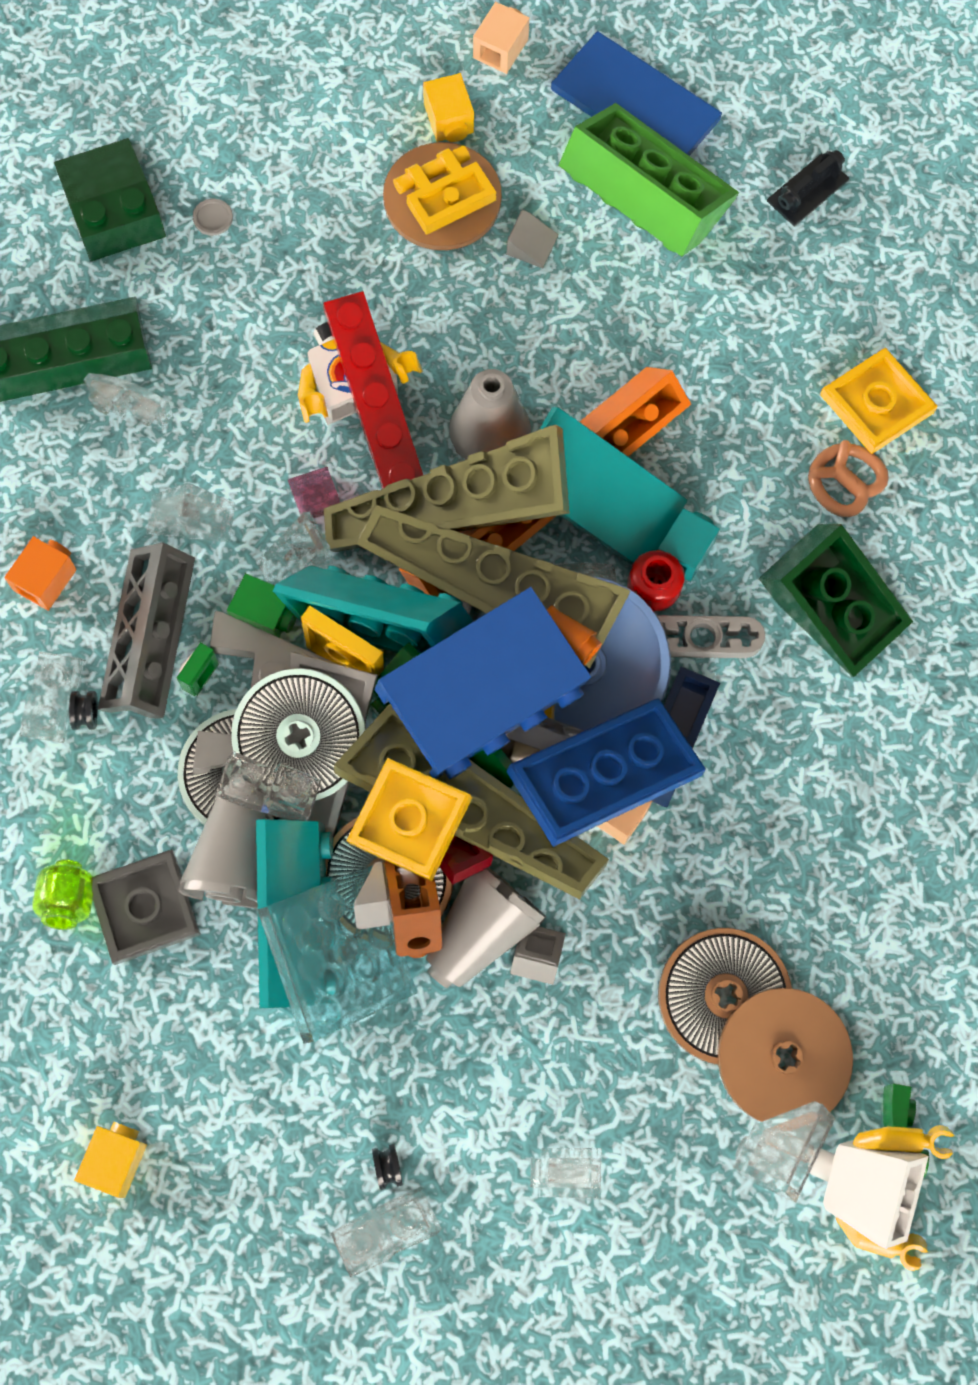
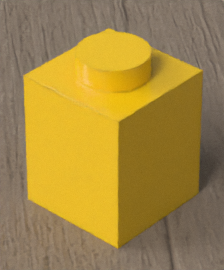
[423,73,474,142]
[74,1121,147,1198]

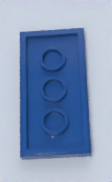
[551,31,722,156]
[507,697,706,847]

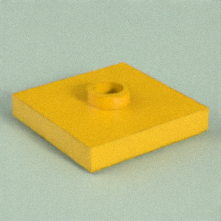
[820,347,938,454]
[301,605,384,676]
[346,758,472,882]

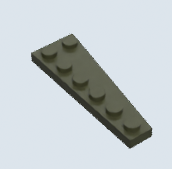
[324,425,570,552]
[356,505,631,668]
[334,704,609,900]

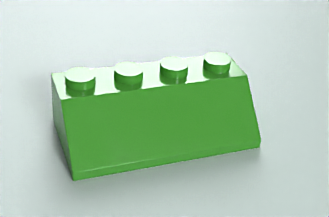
[558,103,739,257]

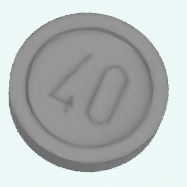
[193,199,233,236]

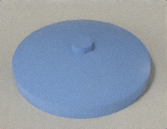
[554,577,671,731]

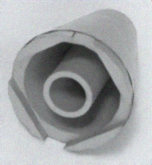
[449,369,531,460]
[178,781,266,908]
[426,867,546,988]

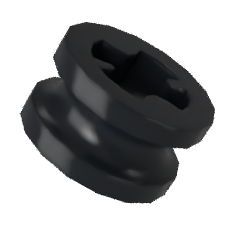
[69,691,98,730]
[372,1144,403,1191]

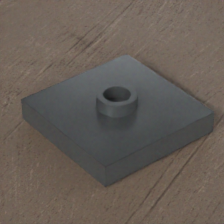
[87,849,201,965]

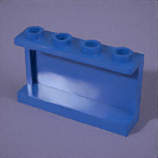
[374,587,591,780]

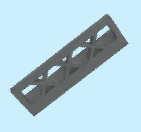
[98,542,195,719]

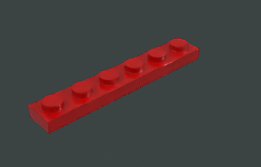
[323,291,423,489]

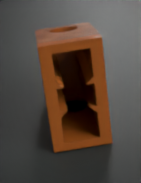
[384,860,442,958]

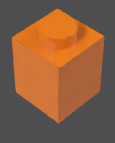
[4,536,77,611]

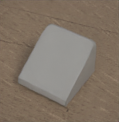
[506,209,558,269]
[354,862,392,929]
[510,927,566,985]

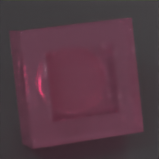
[288,467,340,522]

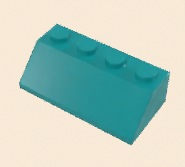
[273,565,474,654]
[256,819,337,1009]

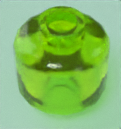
[32,859,93,930]

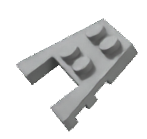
[193,611,334,774]

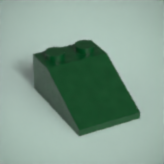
[54,138,166,262]
[758,524,913,677]

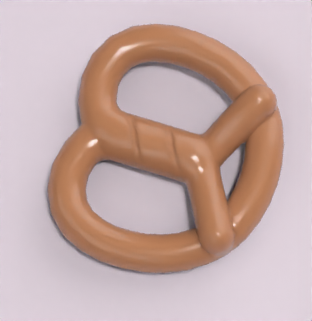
[808,440,889,517]

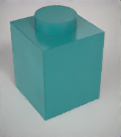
[658,508,720,583]

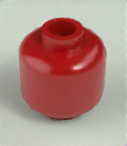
[627,550,685,611]

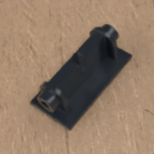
[767,150,850,227]

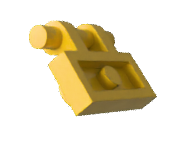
[393,145,496,235]

